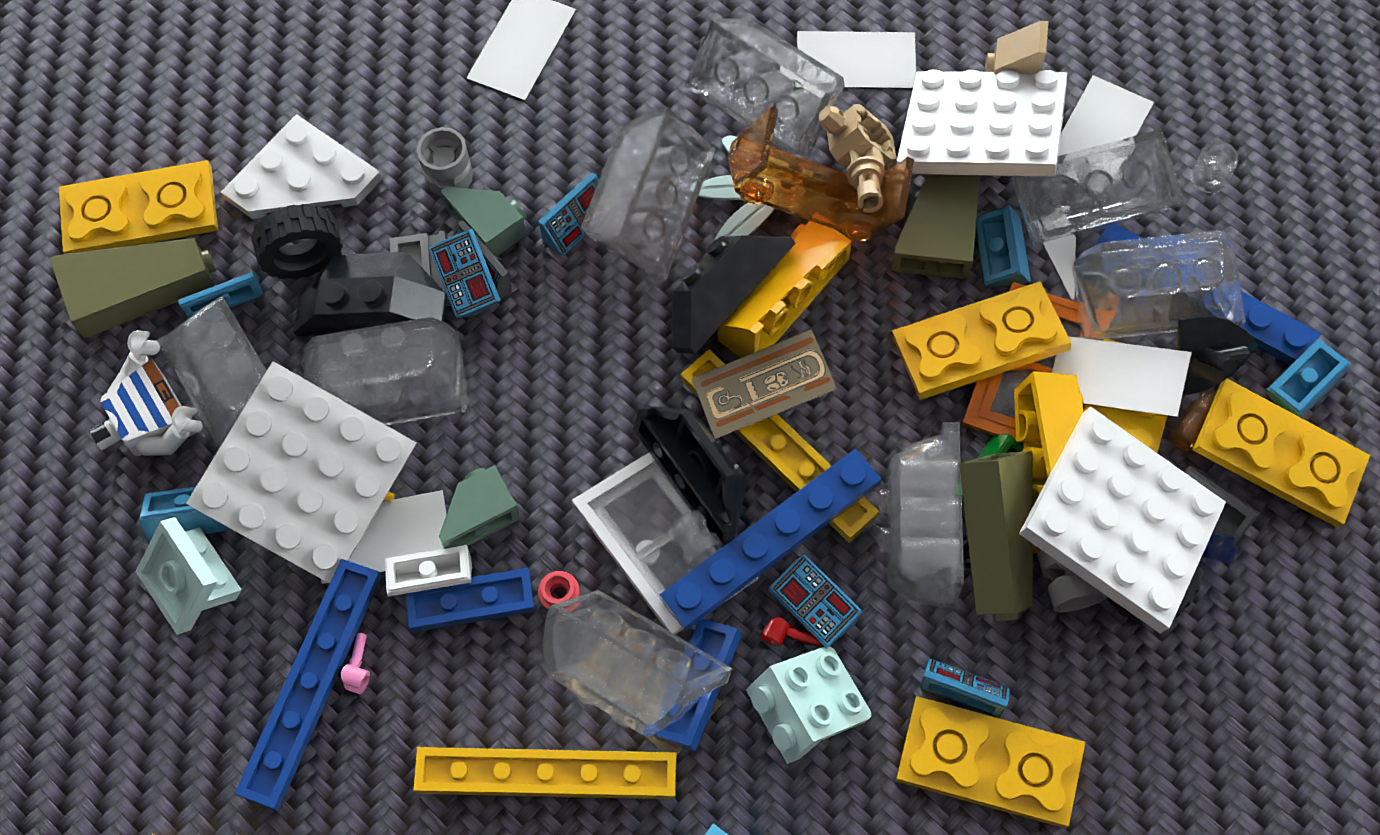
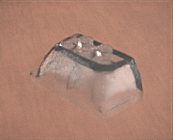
[685,18,845,162]
[581,107,715,281]
[1011,129,1184,245]
[1072,231,1246,340]
[157,296,267,449]
[303,317,471,425]
[878,422,964,608]
[543,590,733,738]

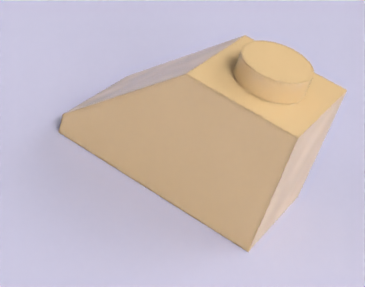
[984,21,1049,74]

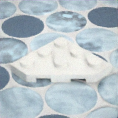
[221,114,382,219]

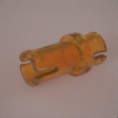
[1170,391,1216,451]

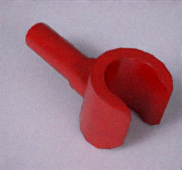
[761,617,821,647]

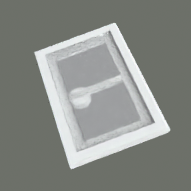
[572,453,758,637]

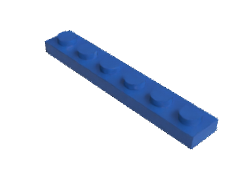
[1089,221,1321,366]
[659,448,882,631]
[235,558,382,811]

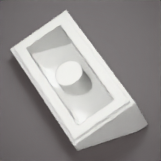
[385,545,472,596]

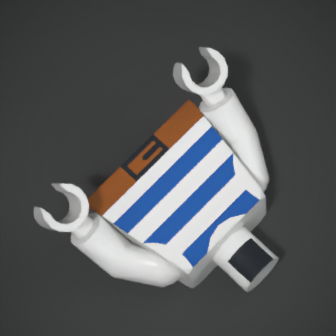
[89,330,202,456]

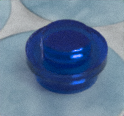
[1202,532,1241,563]

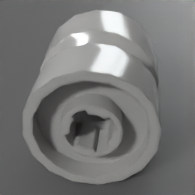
[417,127,473,196]
[1037,550,1107,613]

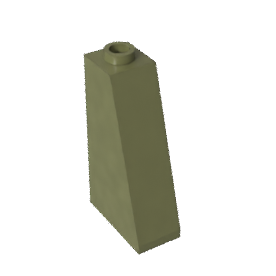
[891,174,980,279]
[49,238,217,338]
[959,451,1033,621]

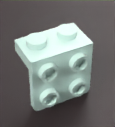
[746,647,871,764]

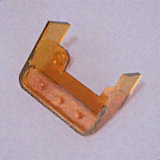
[728,106,914,241]

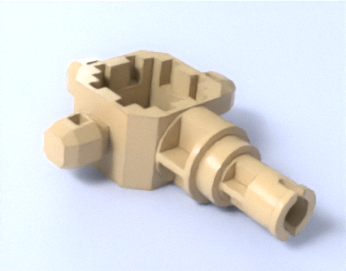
[819,104,900,213]

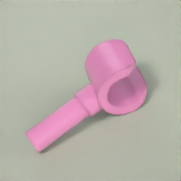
[341,633,370,694]

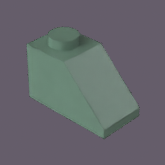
[440,187,527,257]
[439,465,520,549]

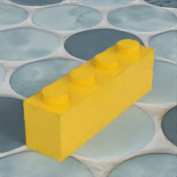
[718,215,852,358]
[1014,371,1084,554]

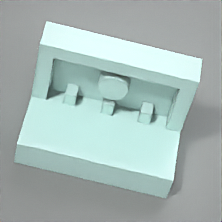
[135,517,242,635]

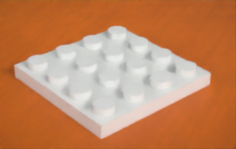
[897,70,1067,177]
[186,362,417,584]
[1019,406,1226,633]

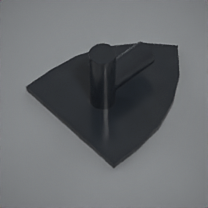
[1177,316,1259,396]

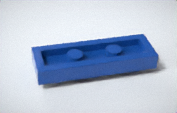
[405,568,535,632]
[652,619,742,752]

